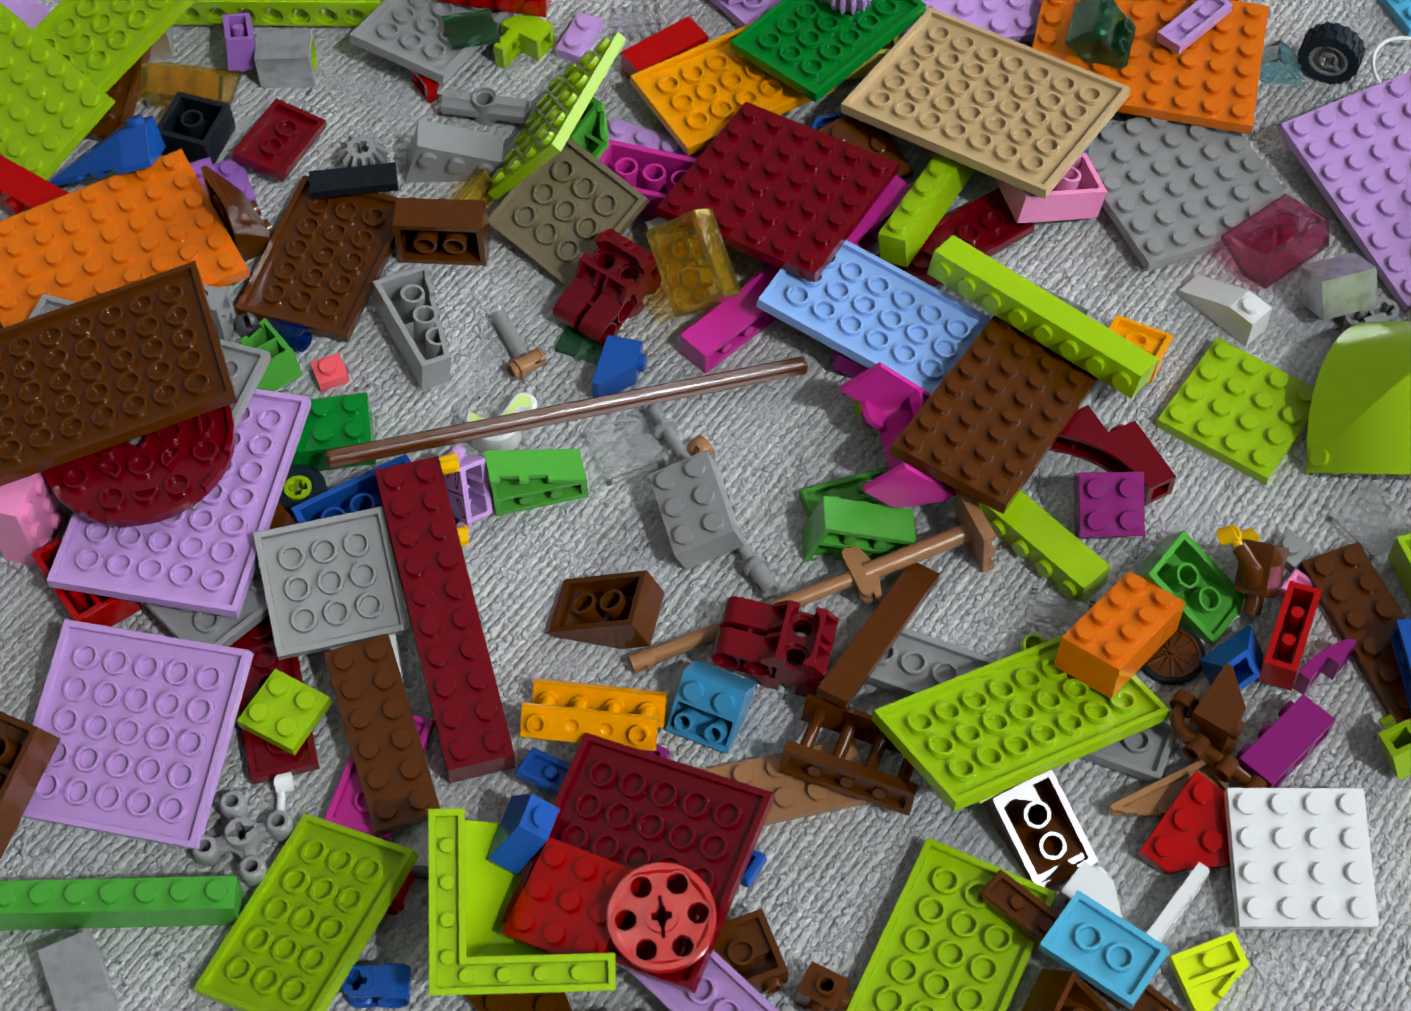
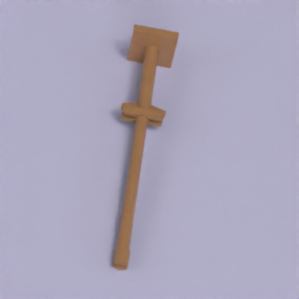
[628,490,996,674]

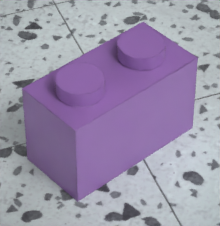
[222,13,256,72]

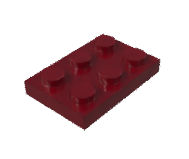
[232,98,326,182]

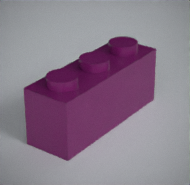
[1235,694,1336,788]

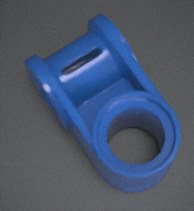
[341,963,411,1009]

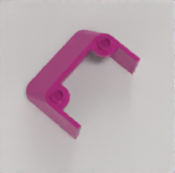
[840,362,956,508]

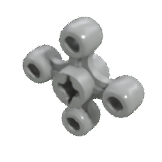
[192,790,295,887]

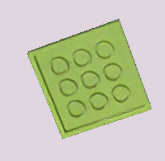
[1156,337,1314,485]

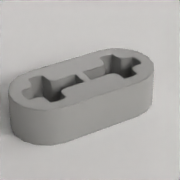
[1342,298,1400,331]

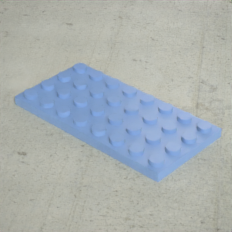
[756,240,992,395]

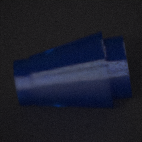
[269,318,312,352]

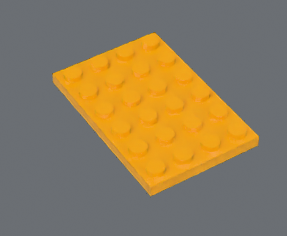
[630,22,835,156]

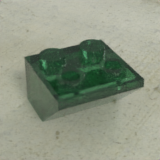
[1065,0,1136,69]

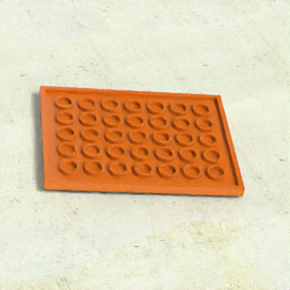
[1032,0,1269,134]
[0,149,250,328]

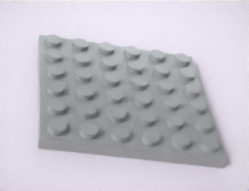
[1086,116,1301,271]

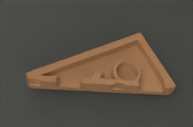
[1107,758,1231,817]

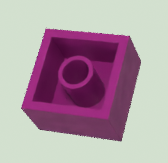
[1074,472,1145,537]

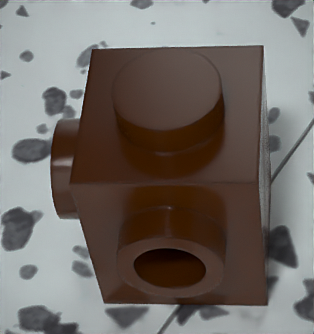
[795,961,853,1011]

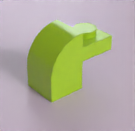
[493,15,555,69]

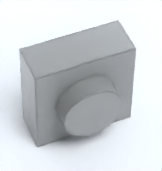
[1273,529,1314,573]

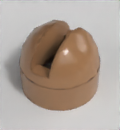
[687,435,714,456]

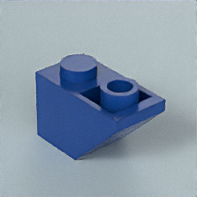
[1199,625,1263,691]

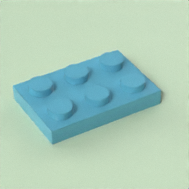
[1038,890,1171,1010]

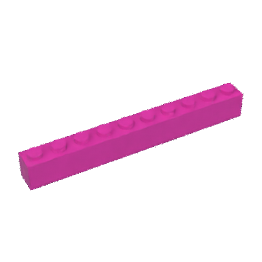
[680,175,911,374]

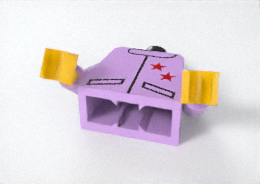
[439,445,493,546]

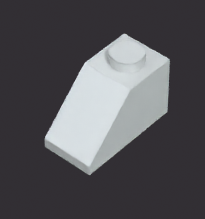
[1057,861,1122,918]

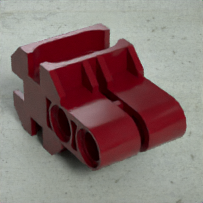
[553,228,664,346]
[711,596,839,697]

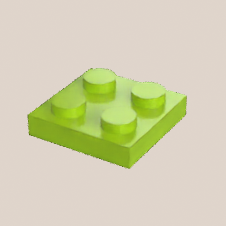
[237,669,332,756]

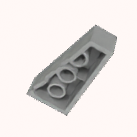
[373,264,450,390]

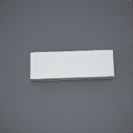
[1146,862,1210,943]

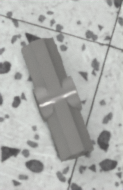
[441,87,530,125]

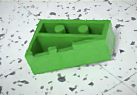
[239,318,302,391]
[802,496,916,561]

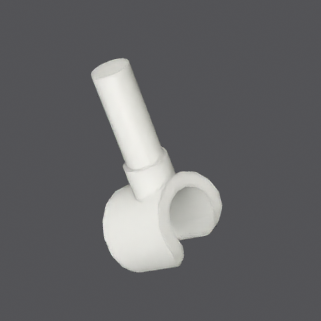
[274,772,296,811]

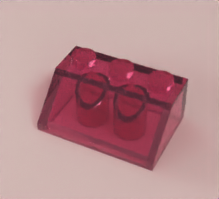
[1221,194,1329,289]

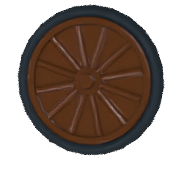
[1141,625,1206,685]

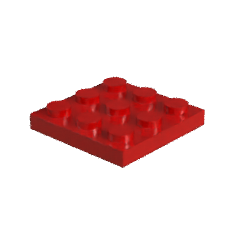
[502,837,643,955]

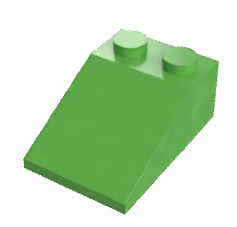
[1134,530,1245,645]

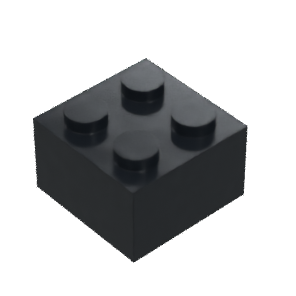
[157,91,236,164]

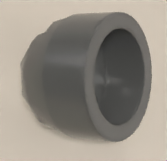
[235,312,260,338]

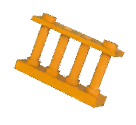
[520,678,668,751]

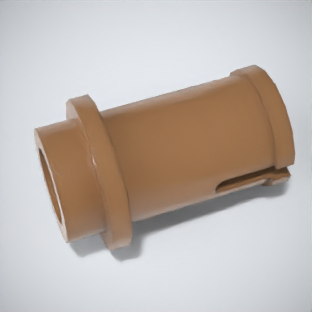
[506,347,547,380]

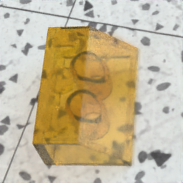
[140,62,241,106]

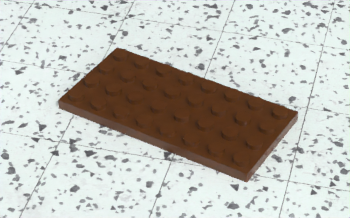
[889,315,1099,514]

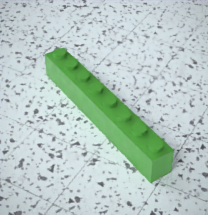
[0,876,244,930]

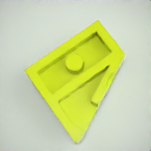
[1167,932,1250,1011]

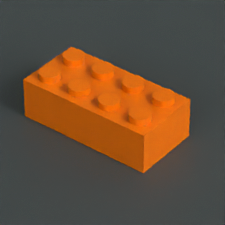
[1054,571,1186,699]

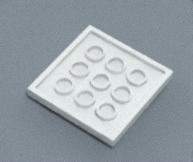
[1224,788,1379,929]

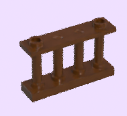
[779,694,919,816]

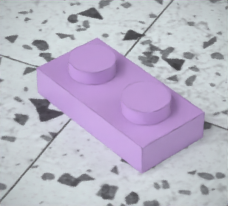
[555,12,604,64]

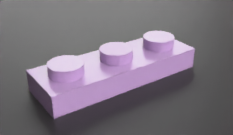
[1156,0,1233,55]

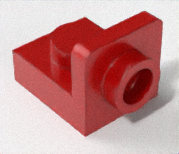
[410,70,440,103]

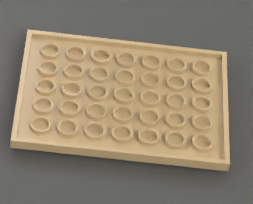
[841,7,1131,199]

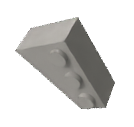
[405,120,503,183]

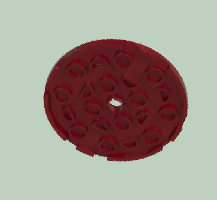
[43,405,236,527]

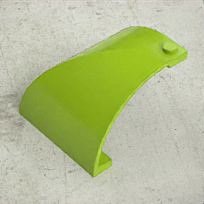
[1306,321,1411,475]
[428,808,616,996]

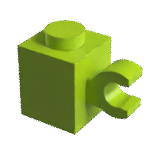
[1378,714,1411,780]

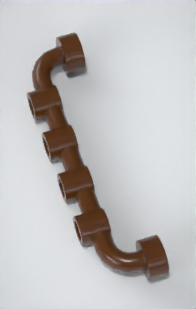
[1170,690,1268,788]

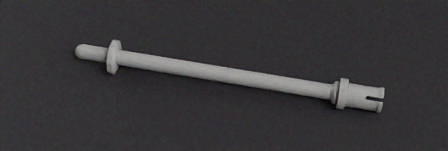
[647,404,781,598]

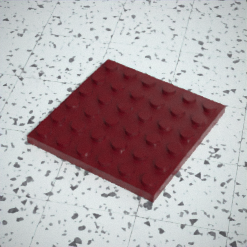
[657,101,899,282]
[501,732,775,994]

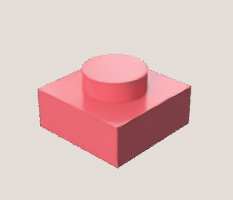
[310,352,350,392]

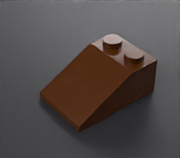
[201,165,274,262]
[548,570,665,649]
[983,770,1098,888]

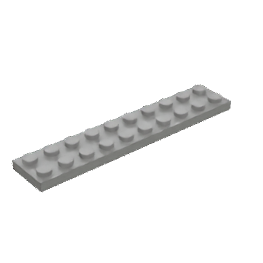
[853,614,1176,783]

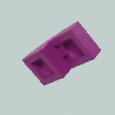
[1293,638,1357,695]

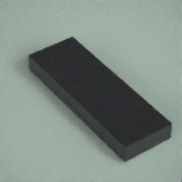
[309,162,399,200]

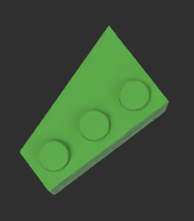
[484,449,589,516]

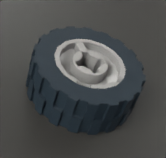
[1297,22,1365,84]

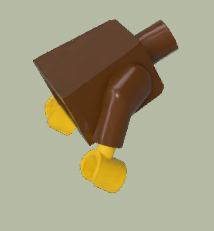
[1216,525,1290,616]

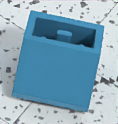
[666,660,757,754]

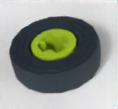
[279,464,328,518]

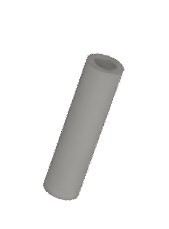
[491,310,529,359]

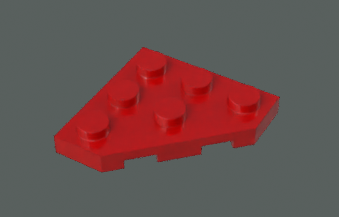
[1137,770,1230,875]

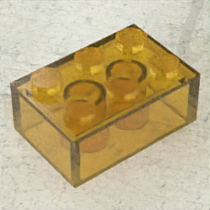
[645,208,742,317]

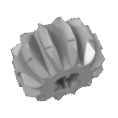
[338,132,388,168]

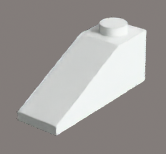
[1178,274,1273,346]

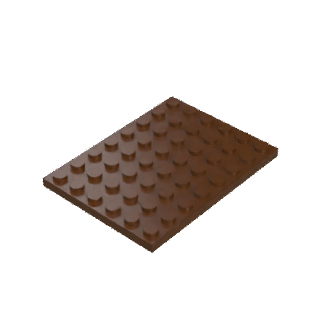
[0,261,238,486]

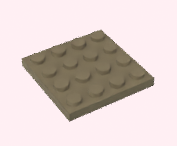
[488,137,650,287]

